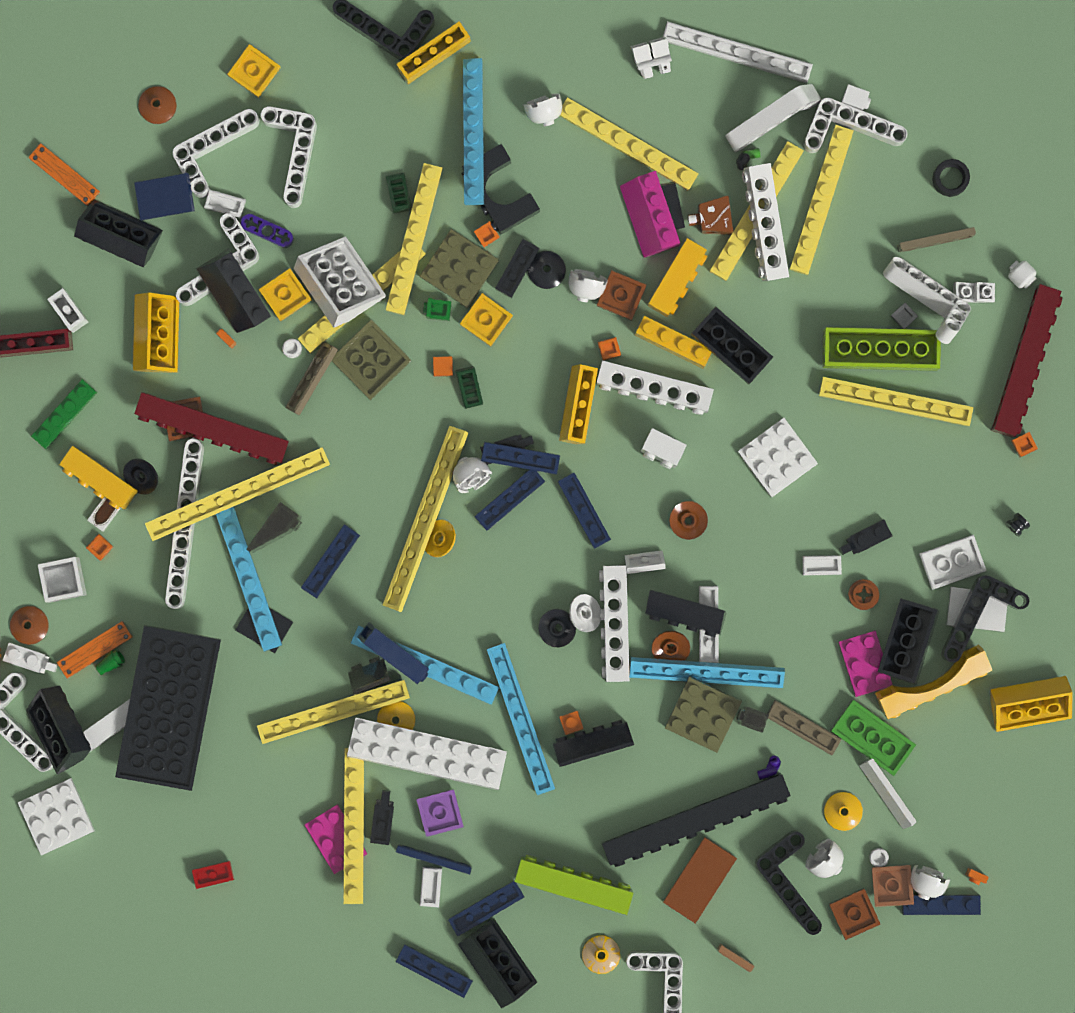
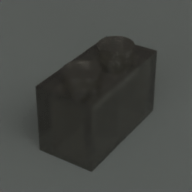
[736,706,769,733]

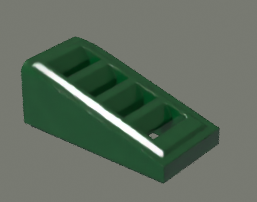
[386,173,412,214]
[455,366,483,409]

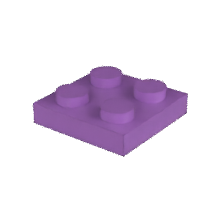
[416,789,464,837]

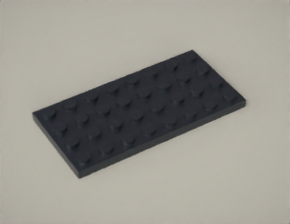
[115,625,221,791]

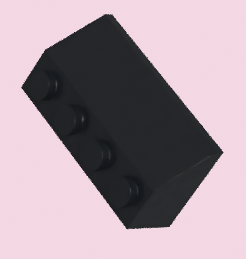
[74,200,163,268]
[196,249,271,333]
[691,307,773,385]
[645,590,727,638]
[878,598,939,685]
[26,685,91,774]
[553,719,634,767]
[458,918,537,1009]

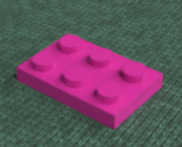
[838,631,892,697]
[305,804,368,874]

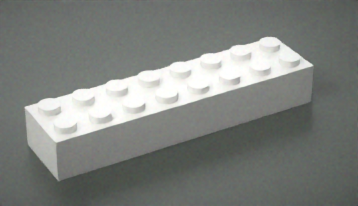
[347,718,507,790]

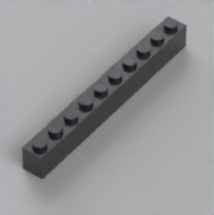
[602,774,791,867]

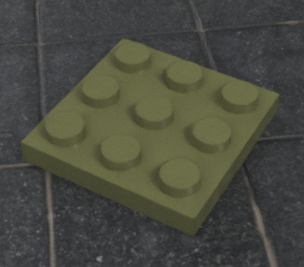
[420,229,499,308]
[332,319,411,401]
[665,676,742,753]

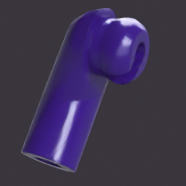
[757,755,781,780]

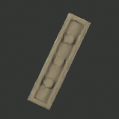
[897,227,976,253]
[285,342,338,416]
[765,700,842,756]

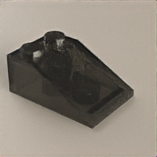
[246,502,302,553]
[348,656,393,695]

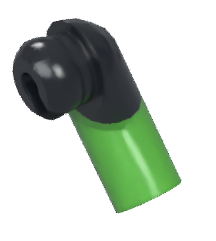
[736,148,761,170]

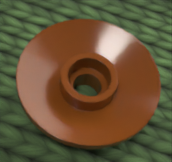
[138,86,177,124]
[669,501,708,540]
[10,606,49,645]
[652,631,690,661]

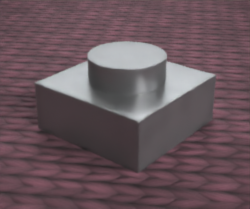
[890,303,918,329]

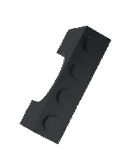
[461,143,540,235]

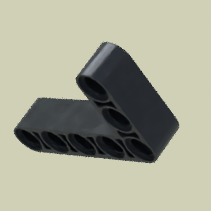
[333,0,435,61]
[941,575,1030,662]
[755,831,822,935]

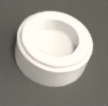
[282,339,302,358]
[869,848,889,867]

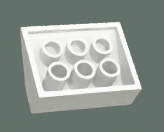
[294,237,386,328]

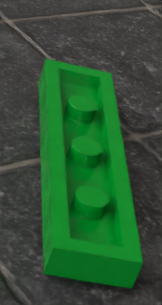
[31,379,98,450]

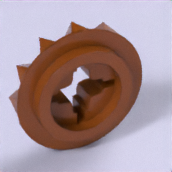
[848,579,879,610]

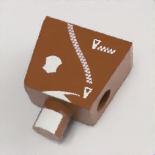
[688,196,733,235]

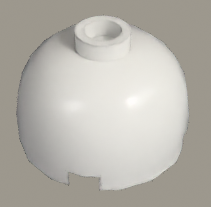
[523,93,563,127]
[568,269,608,302]
[453,457,492,493]
[805,839,844,878]
[911,865,950,900]

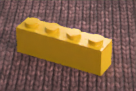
[396,21,471,84]
[648,238,708,317]
[635,316,712,369]
[559,364,598,445]
[59,446,138,510]

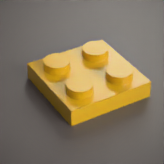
[227,44,281,98]
[258,268,312,322]
[460,293,513,347]

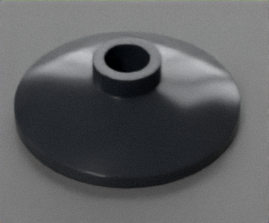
[528,251,566,289]
[123,459,158,495]
[538,609,576,648]

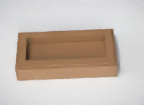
[717,943,755,972]

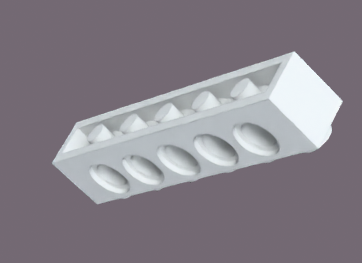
[742,163,789,281]
[596,361,714,415]
[599,566,630,682]

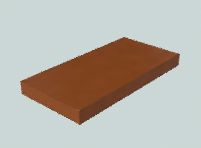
[663,837,737,924]

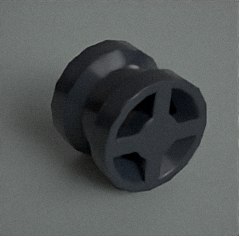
[1006,513,1030,537]

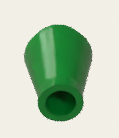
[95,649,125,675]

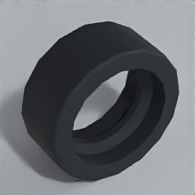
[932,159,970,197]

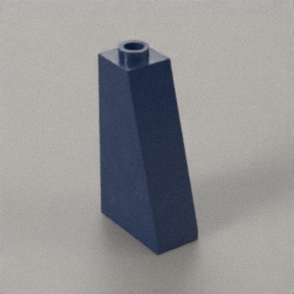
[357,622,429,685]

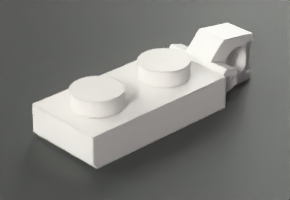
[3,643,58,673]

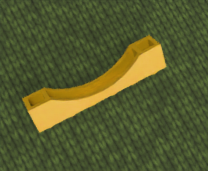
[875,645,992,719]

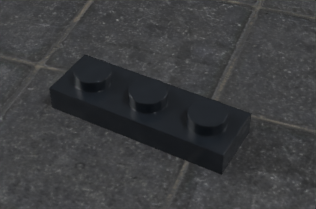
[495,239,540,299]

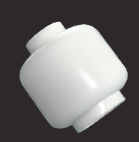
[1008,260,1037,289]

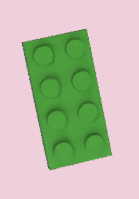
[831,700,916,776]

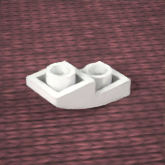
[953,282,995,303]

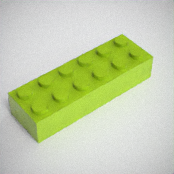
[822,327,941,371]
[515,855,634,915]

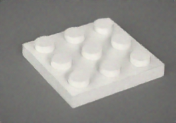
[738,418,818,498]
[18,778,95,855]

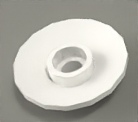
[569,594,601,632]

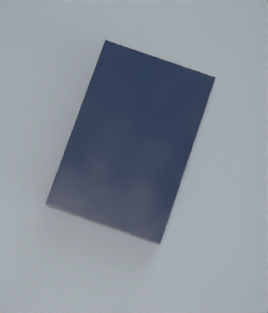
[134,173,195,220]

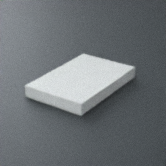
[919,535,987,590]
[946,587,1007,632]

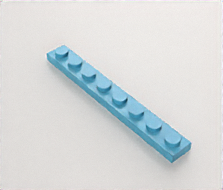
[463,58,484,205]
[216,507,282,652]
[351,626,499,705]
[487,643,555,795]
[629,657,785,688]

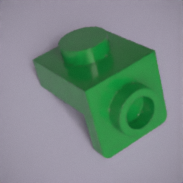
[423,298,452,321]

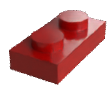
[192,861,235,889]

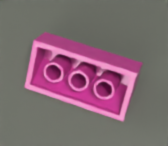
[620,171,680,258]

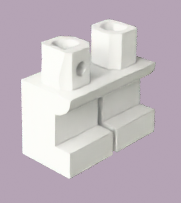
[630,36,672,79]

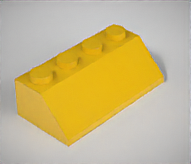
[133,292,179,373]
[990,676,1072,732]

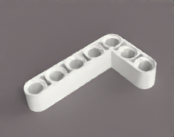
[725,84,822,152]
[803,98,907,153]
[261,107,317,208]
[173,109,260,198]
[176,213,259,306]
[883,257,971,344]
[0,673,53,772]
[626,951,683,1013]

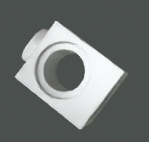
[842,84,871,111]

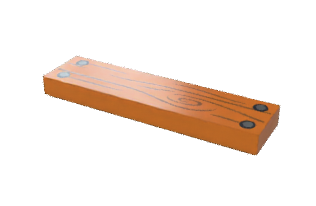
[28,143,100,206]
[57,621,133,679]

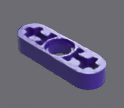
[241,214,294,248]

